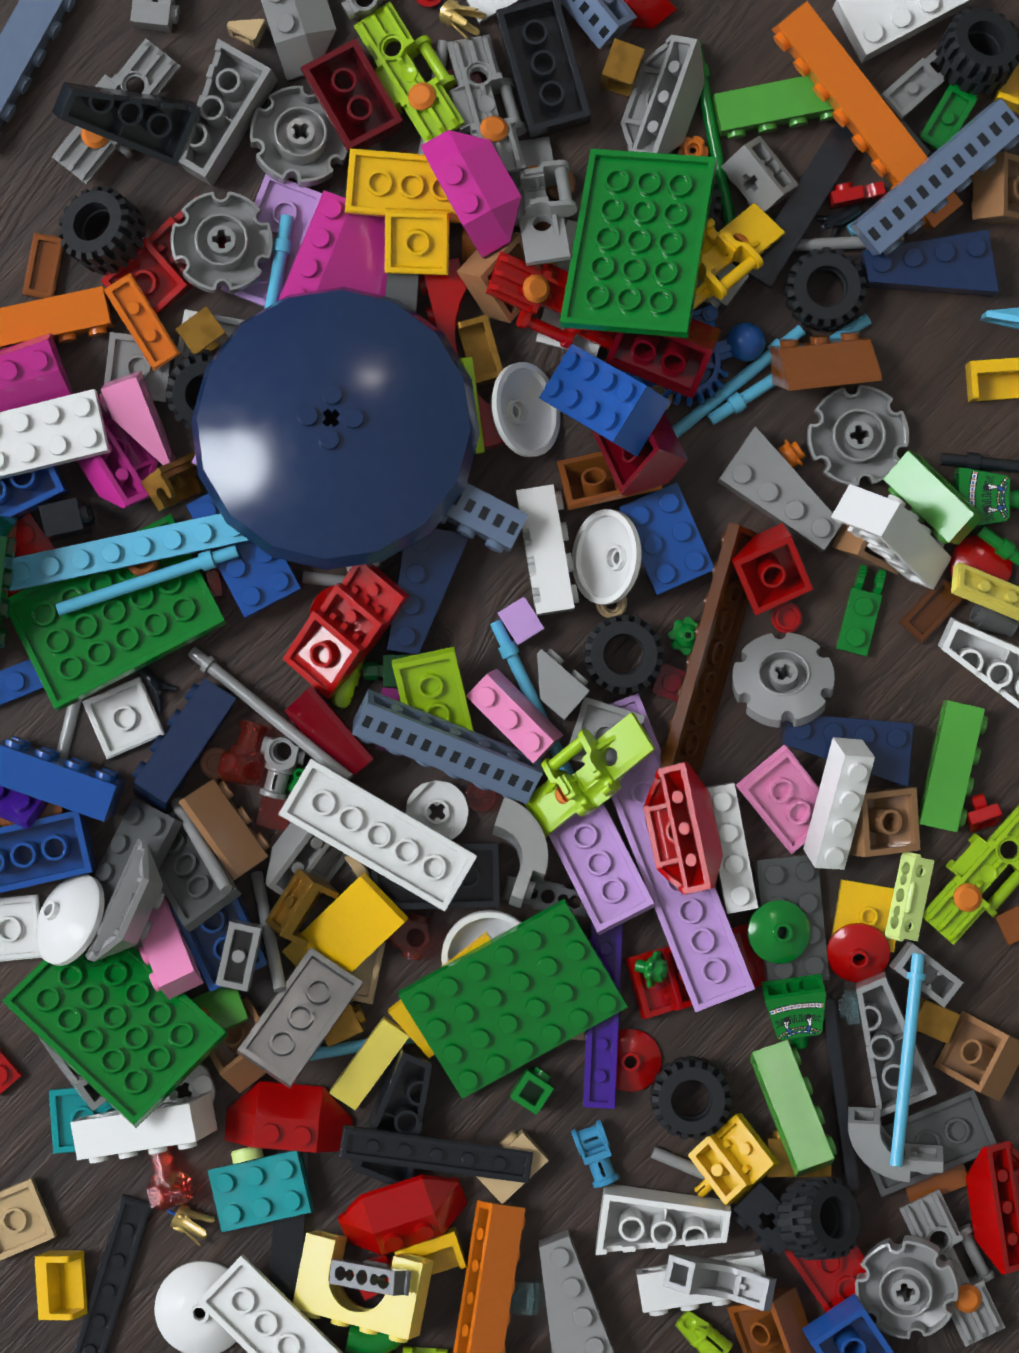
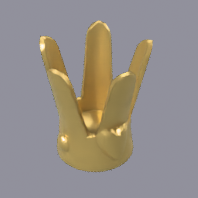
[439,0,486,40]
[167,1204,215,1247]

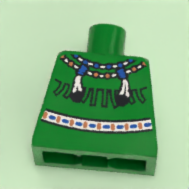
[954,468,1019,527]
[761,974,826,1049]

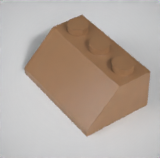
[179,779,271,880]

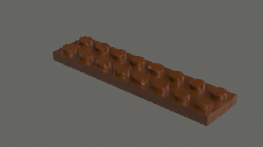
[659,522,759,777]

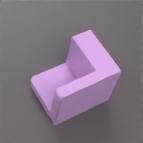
[498,597,544,646]

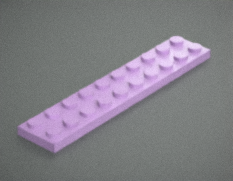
[610,693,755,1012]

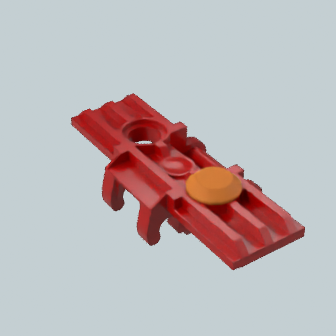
[485,251,617,350]

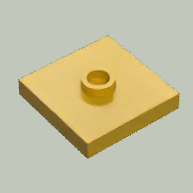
[385,208,450,275]
[831,879,896,953]

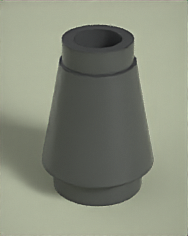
[969,603,1019,637]

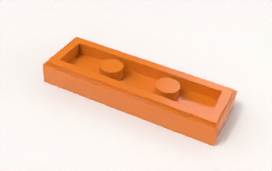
[104,273,182,371]

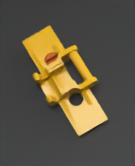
[693,203,785,310]

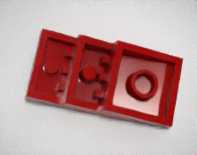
[100,195,227,315]
[283,563,409,699]
[625,923,765,1019]

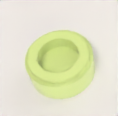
[231,1147,264,1164]

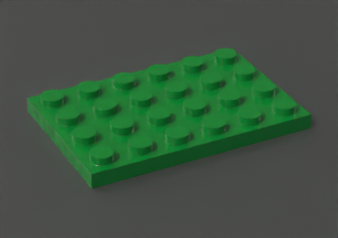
[560,149,717,338]
[7,514,227,712]
[398,899,628,1099]
[2,945,228,1128]

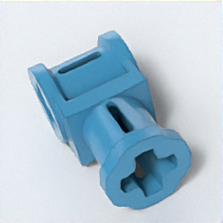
[571,1119,620,1188]

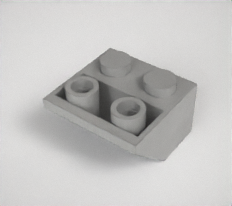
[537,648,589,720]

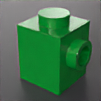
[510,1066,554,1115]

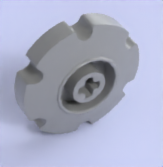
[250,86,349,187]
[170,192,273,294]
[806,385,909,486]
[732,633,835,728]
[855,1235,959,1339]

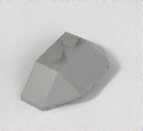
[261,0,337,82]
[621,34,705,154]
[265,822,347,895]
[85,838,165,962]

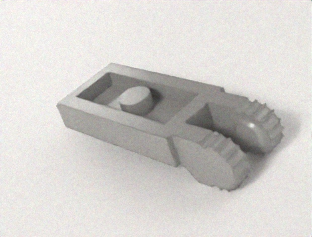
[880,50,946,121]

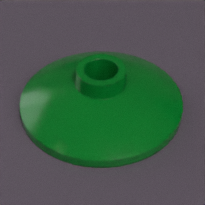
[748,900,810,964]

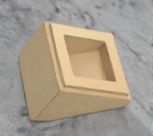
[226,19,267,48]

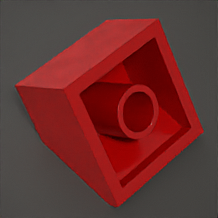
[732,523,813,616]

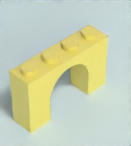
[293,1230,434,1343]

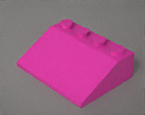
[279,190,387,300]
[0,333,74,412]

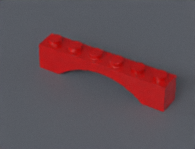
[419,258,506,450]

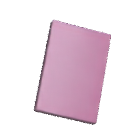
[736,745,819,854]

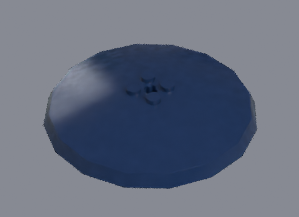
[191,287,480,570]

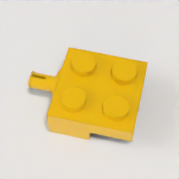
[688,1113,779,1205]

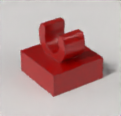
[966,793,1002,833]

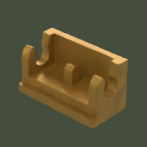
[141,452,205,512]

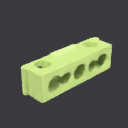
[885,852,934,941]

